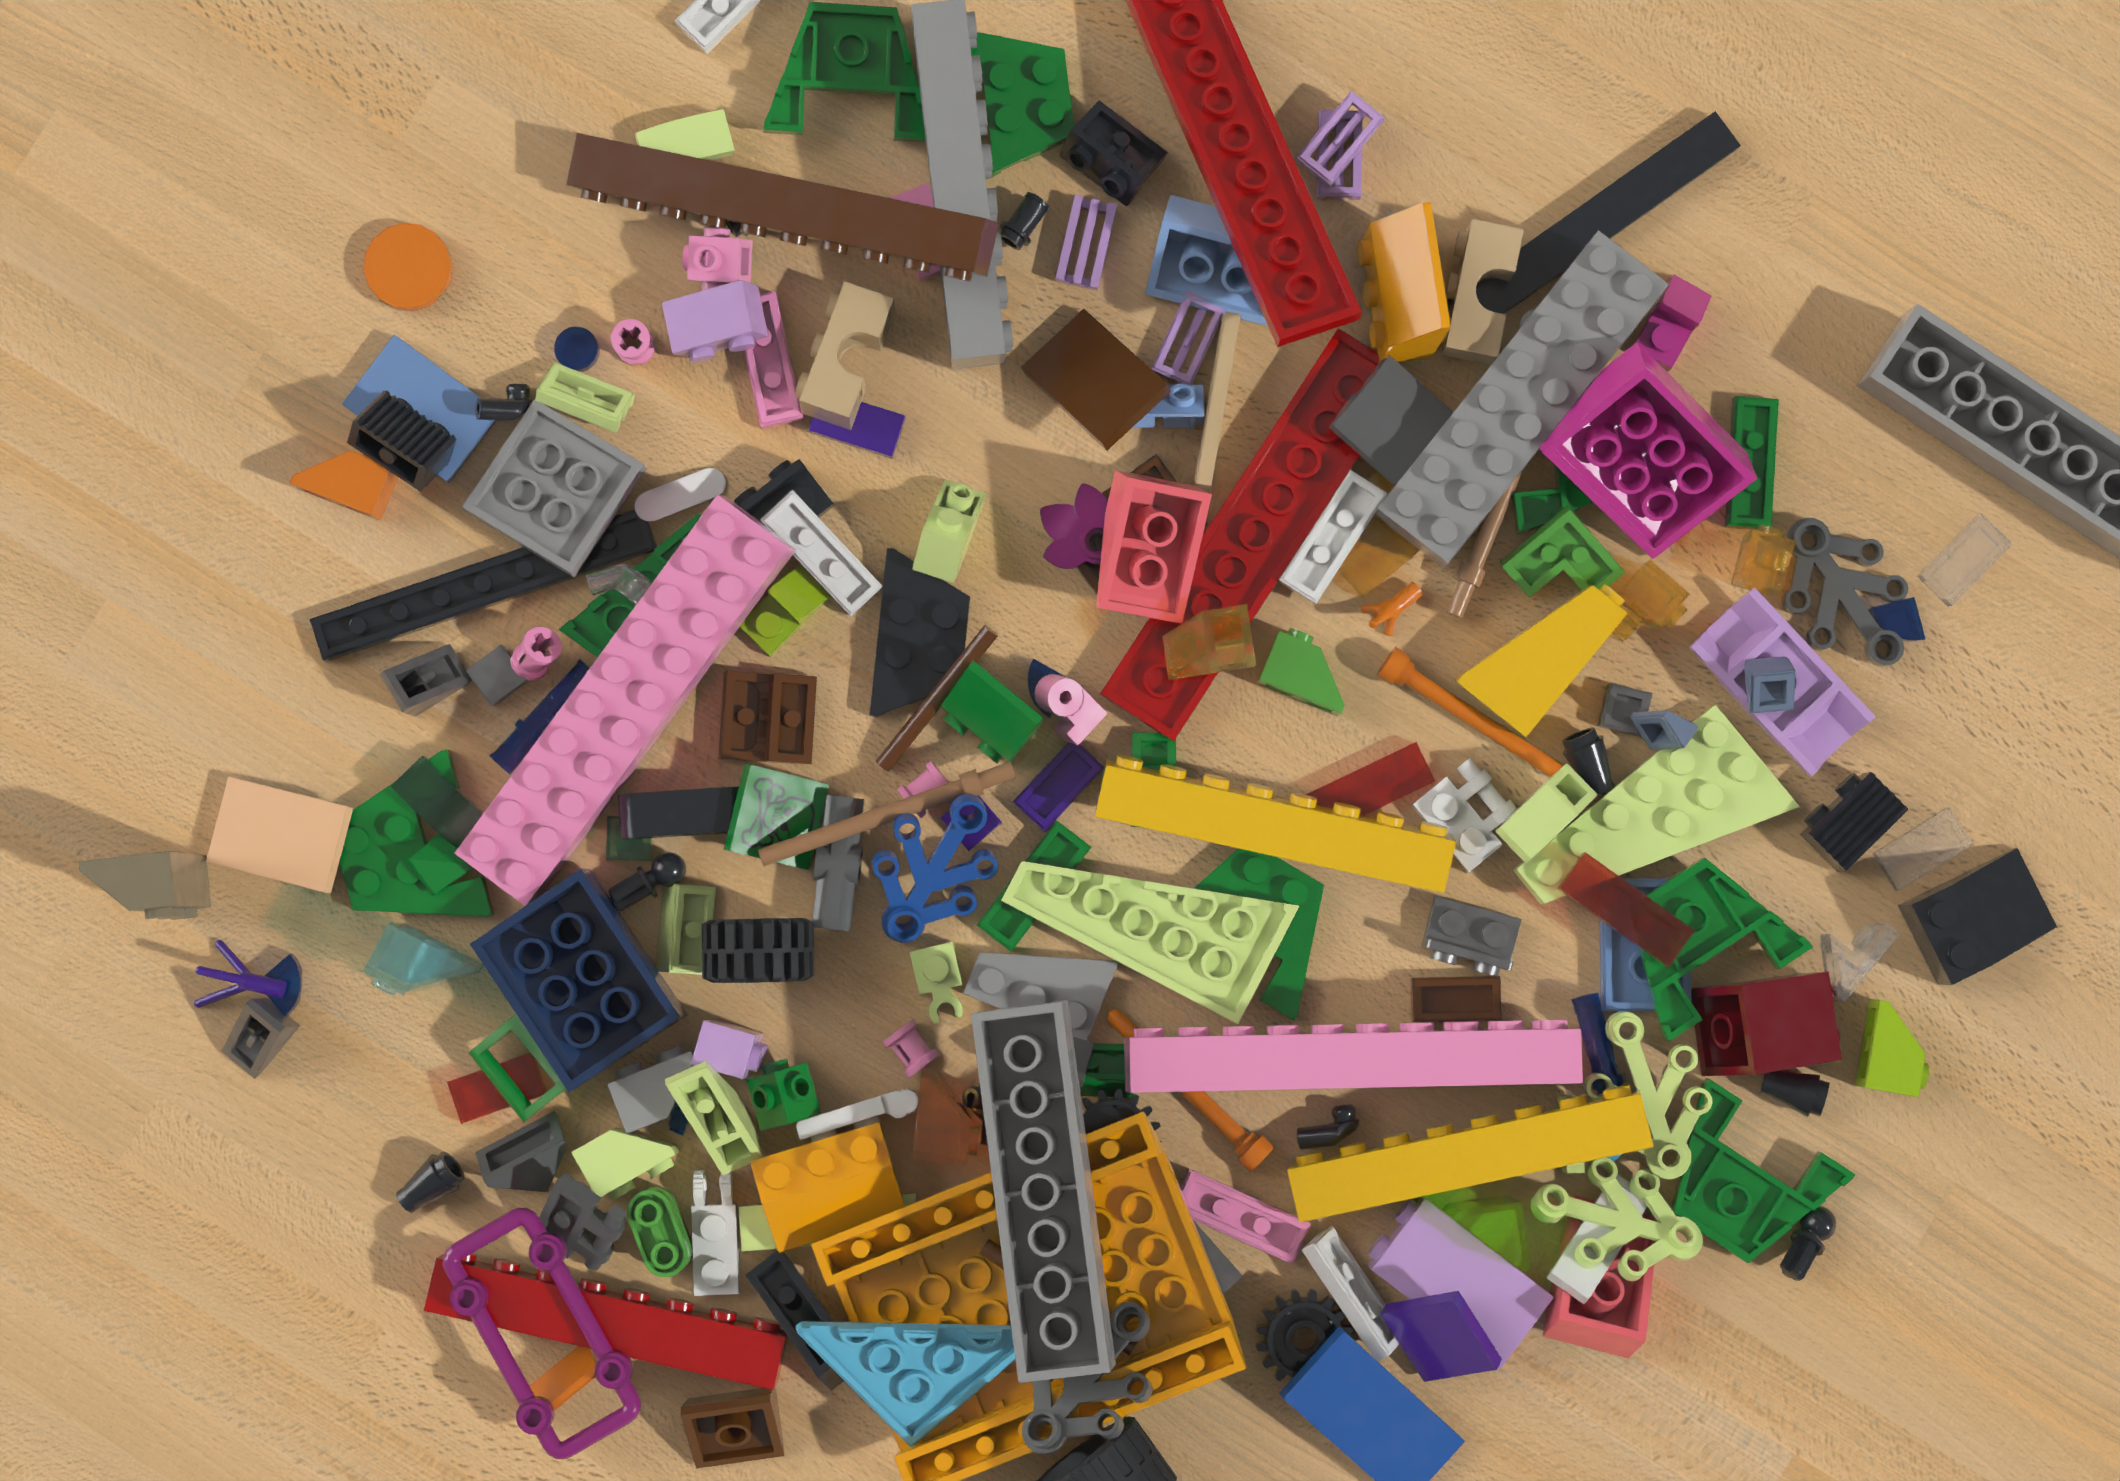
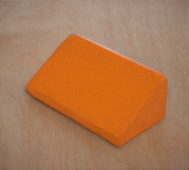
[530,1346,598,1411]

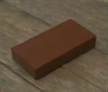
[1410,976,1502,1022]

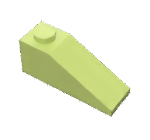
[665,1061,763,1175]

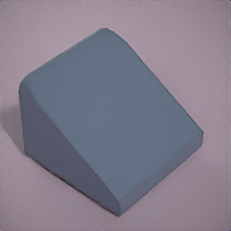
[1744,657,1796,714]
[1630,710,1698,750]

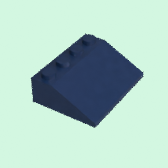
[470,868,688,1093]

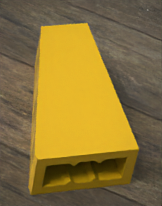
[1455,584,1628,737]

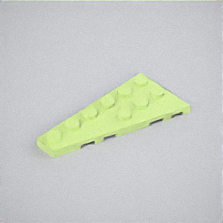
[1513,704,1800,905]
[1001,861,1299,1024]

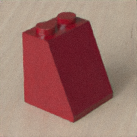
[1691,971,1842,1076]

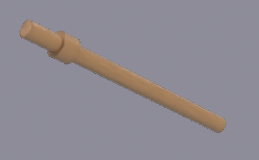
[1446,471,1523,619]
[758,762,1016,866]

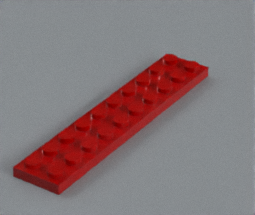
[1125,0,1362,347]
[1100,328,1379,742]

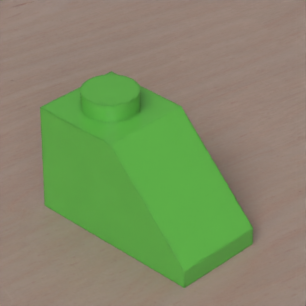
[1257,628,1345,717]

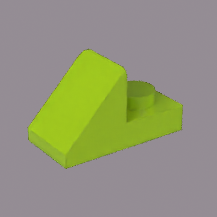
[740,564,831,657]

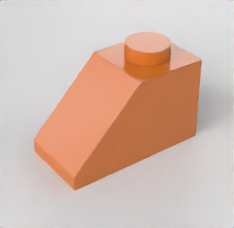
[290,450,398,521]

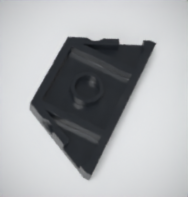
[870,548,971,717]

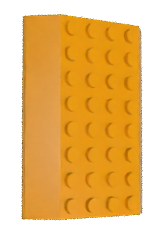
[811,1111,1247,1481]

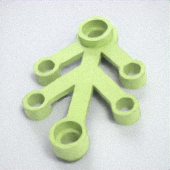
[1584,1011,1712,1179]
[1530,1157,1703,1281]

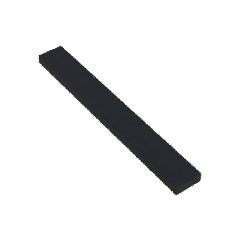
[1447,111,1741,314]
[309,510,657,662]

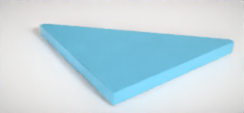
[796,1321,1015,1447]

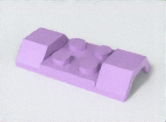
[1689,587,1876,777]

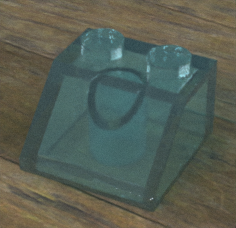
[363,923,484,996]

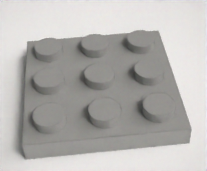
[462,399,646,578]

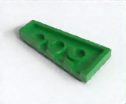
[558,513,701,658]

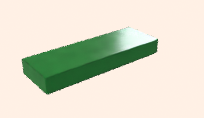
[1725,396,1779,531]
[977,820,1091,952]

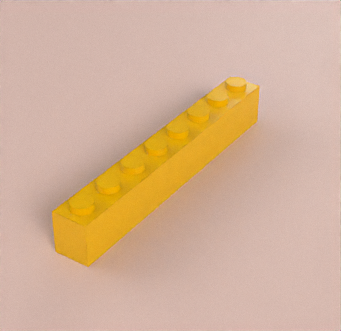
[1095,755,1456,893]
[1287,1085,1654,1223]

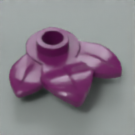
[1040,483,1108,569]

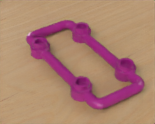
[443,1208,641,1460]

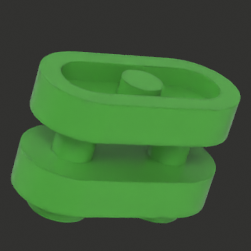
[627,1186,693,1277]

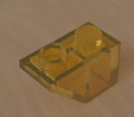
[1162,604,1256,680]

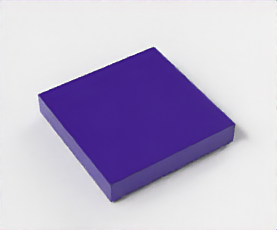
[1380,1290,1502,1382]

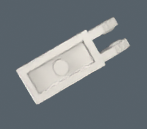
[796,1088,920,1142]
[691,1170,740,1296]

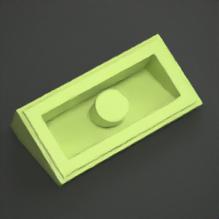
[656,884,716,975]

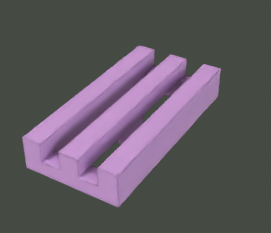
[1295,91,1385,188]
[1317,110,1362,200]
[1055,195,1117,291]
[1151,291,1225,385]

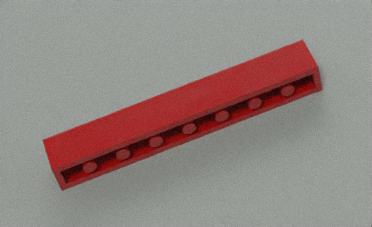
[424,1253,788,1390]

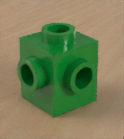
[746,1059,821,1131]

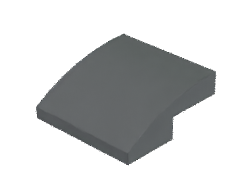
[1329,355,1454,485]

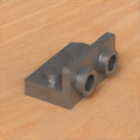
[1421,896,1522,977]

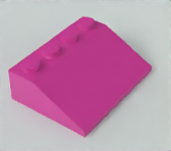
[1540,342,1757,559]

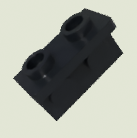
[1060,100,1168,206]
[734,459,835,525]

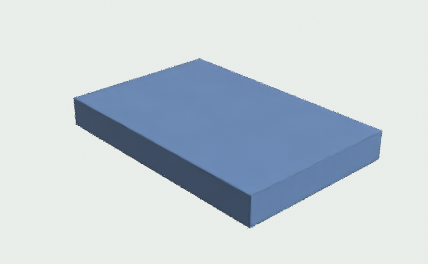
[342,334,497,483]
[1599,878,1691,1011]

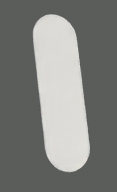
[634,468,726,522]

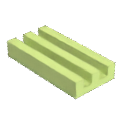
[535,362,635,433]

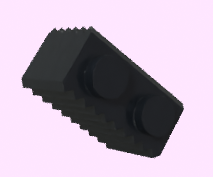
[347,391,457,492]
[1800,772,1908,872]

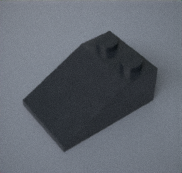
[1898,848,2057,985]

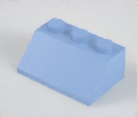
[1145,195,1268,326]

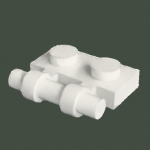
[1411,758,1518,873]

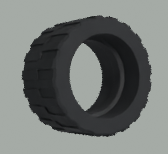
[1036,1416,1177,1481]

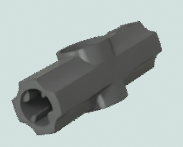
[812,795,865,931]

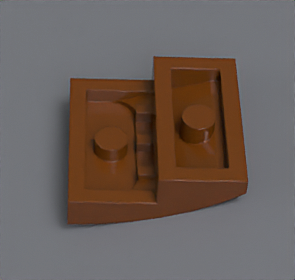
[718,671,817,764]

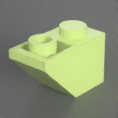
[912,479,986,583]
[1495,763,1598,864]
[571,1127,681,1201]

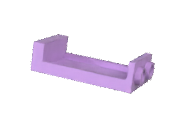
[1368,1196,1554,1369]

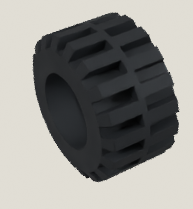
[702,918,814,983]

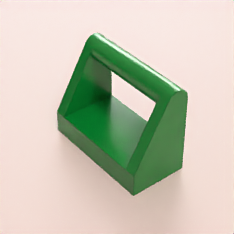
[468,1014,567,1123]

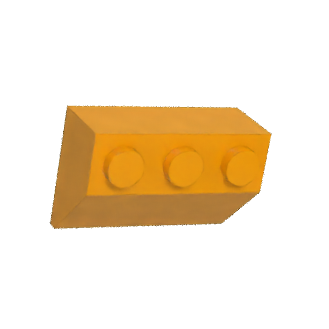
[1357,202,1451,362]
[750,1122,905,1253]

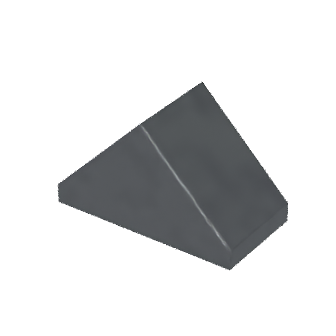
[380,644,472,717]
[222,998,300,1079]

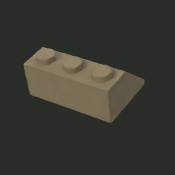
[78,851,211,920]

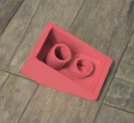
[1096,470,1212,624]
[1543,1195,1657,1358]

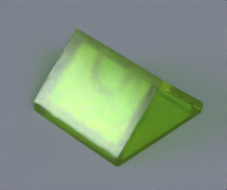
[1442,1195,1530,1273]

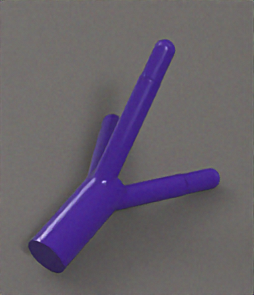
[194,940,287,1008]

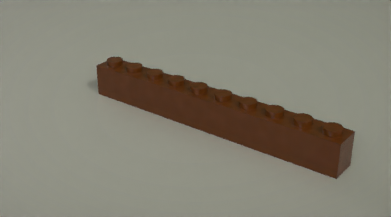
[566,133,999,282]

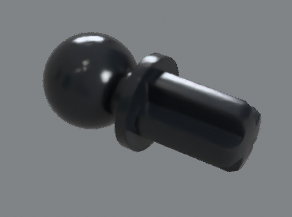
[608,852,686,911]
[1780,1206,1837,1281]

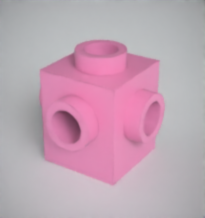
[682,228,753,290]

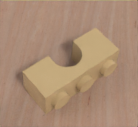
[1441,219,1524,365]
[795,281,895,430]

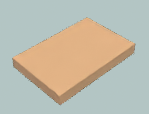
[206,776,353,894]

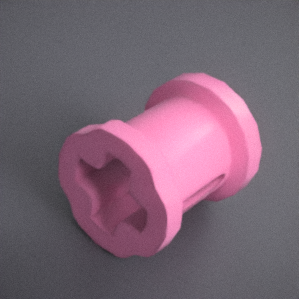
[611,319,655,365]
[510,627,562,681]
[897,761,949,819]
[882,1019,940,1078]

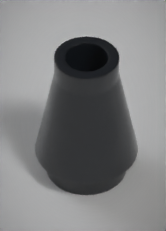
[1562,727,1615,795]
[1760,1071,1830,1117]
[396,1151,465,1213]

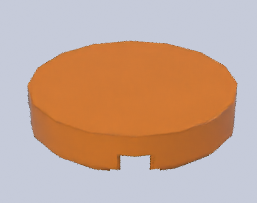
[363,223,453,312]

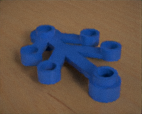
[872,794,998,943]

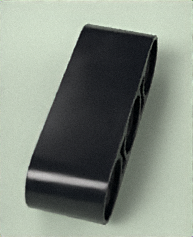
[618,787,739,840]

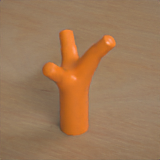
[1361,582,1423,636]

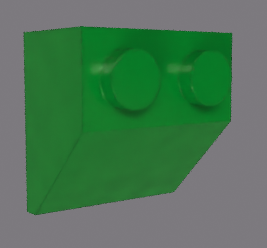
[941,661,1043,764]

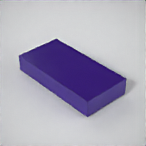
[809,402,906,459]
[1013,742,1105,832]

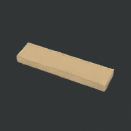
[1193,312,1241,492]

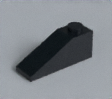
[745,1250,844,1391]

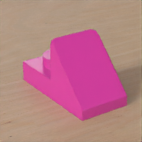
[1634,275,1712,371]

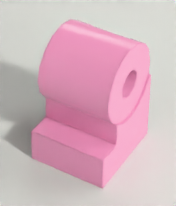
[1034,674,1107,745]

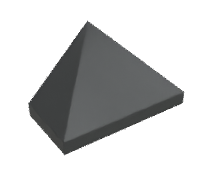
[476,1111,568,1192]

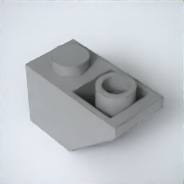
[607,1045,695,1134]

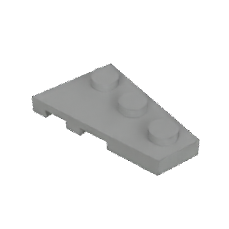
[963,952,1119,1040]

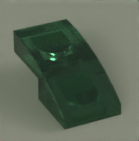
[391,755,483,849]

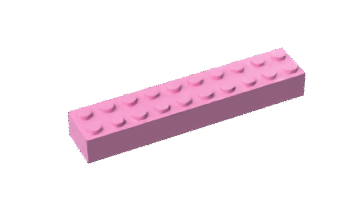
[455,494,796,906]
[1124,1020,1583,1093]

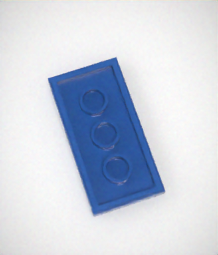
[1279,1327,1465,1481]

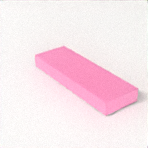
[744,291,804,429]
[1180,1168,1311,1265]

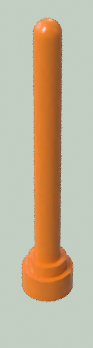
[1376,646,1563,777]
[1107,1009,1274,1172]

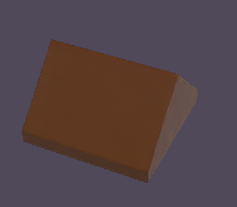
[681,1387,784,1469]

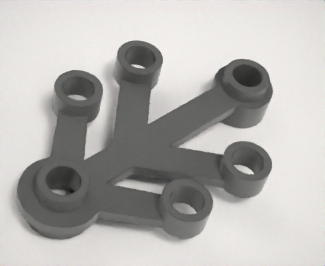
[1782,518,1908,667]
[1022,1302,1153,1455]

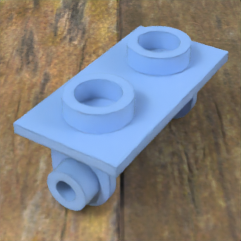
[1132,384,1204,429]

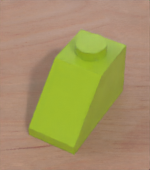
[1854,999,1929,1097]

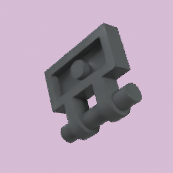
[539,1173,626,1271]

